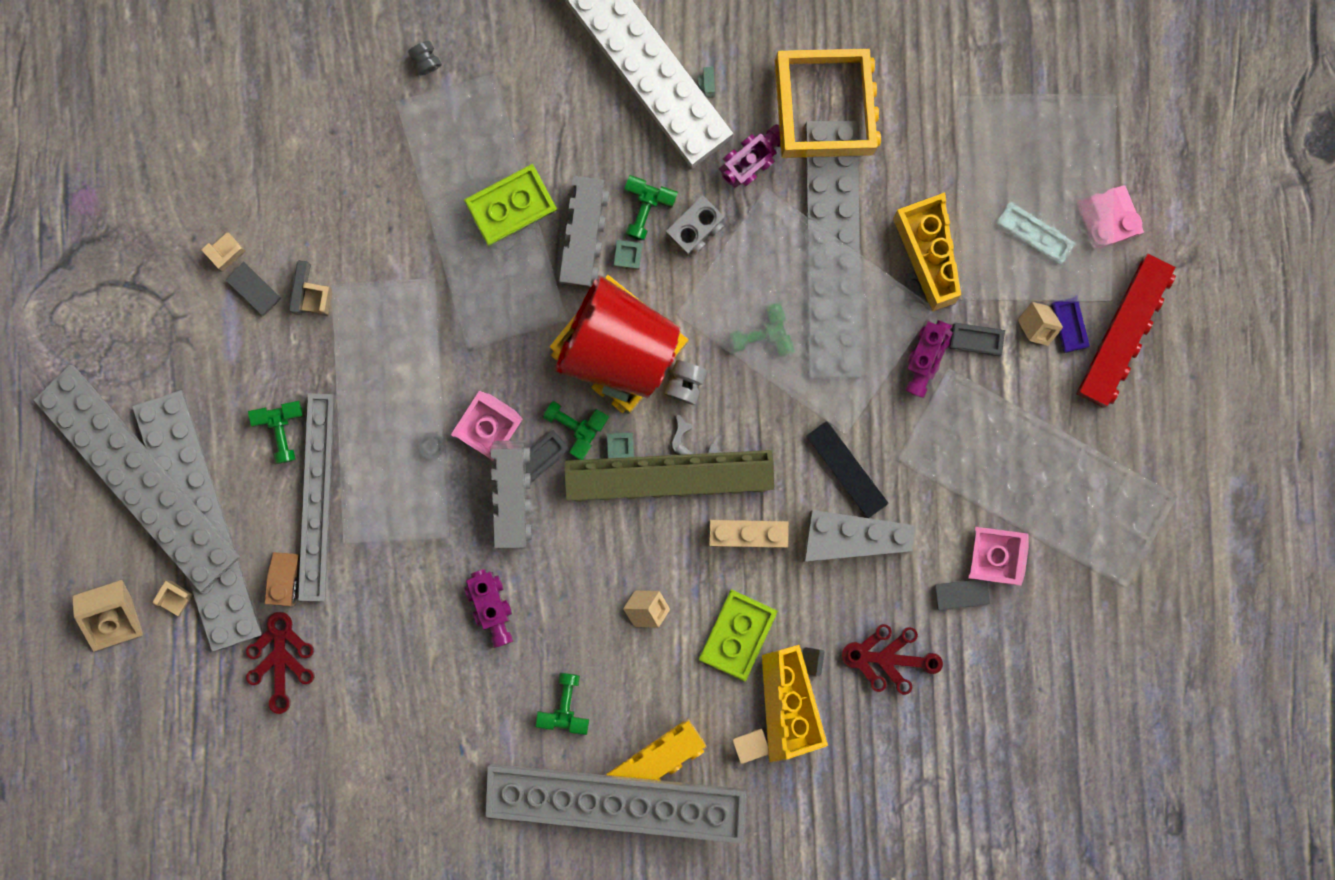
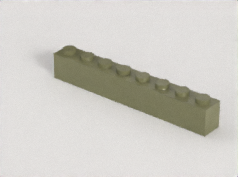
[565,450,774,502]

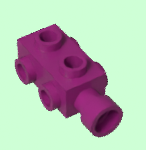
[718,124,780,188]
[905,320,953,398]
[464,569,513,648]

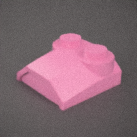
[1076,185,1144,251]
[451,391,523,461]
[969,527,1029,586]

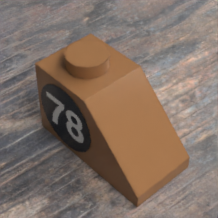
[265,552,300,606]

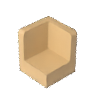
[201,233,245,271]
[302,282,333,315]
[1018,302,1063,346]
[152,581,193,616]
[623,590,670,628]
[733,728,769,764]

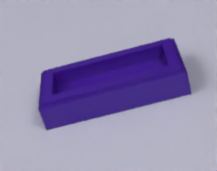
[1051,297,1090,353]

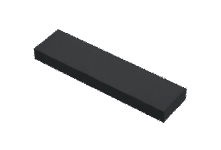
[806,421,889,518]

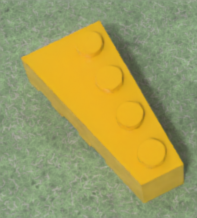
[893,193,961,312]
[762,645,828,763]
[605,718,706,781]

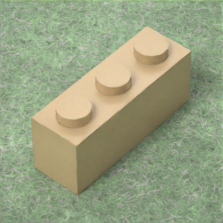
[709,520,789,548]

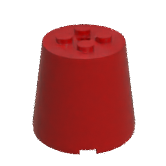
[555,275,680,398]

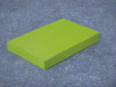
[464,164,557,247]
[698,589,778,682]

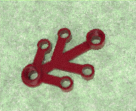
[246,612,315,714]
[842,624,943,695]

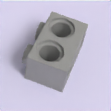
[666,195,725,256]

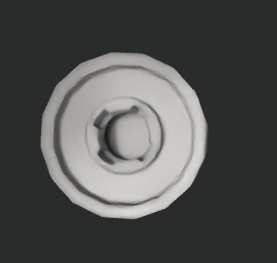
[664,360,708,405]

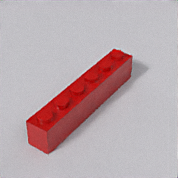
[1076,254,1176,408]

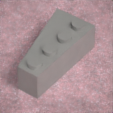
[559,176,609,288]
[491,440,532,548]
[804,510,916,562]

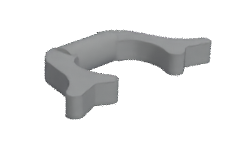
[672,415,722,455]

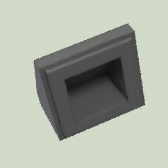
[802,647,825,676]

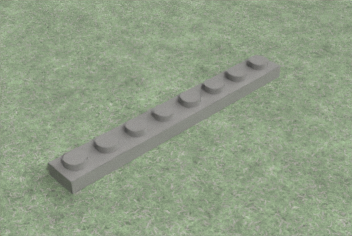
[298,393,335,602]

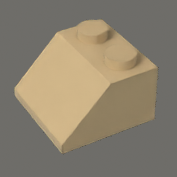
[73,580,143,652]

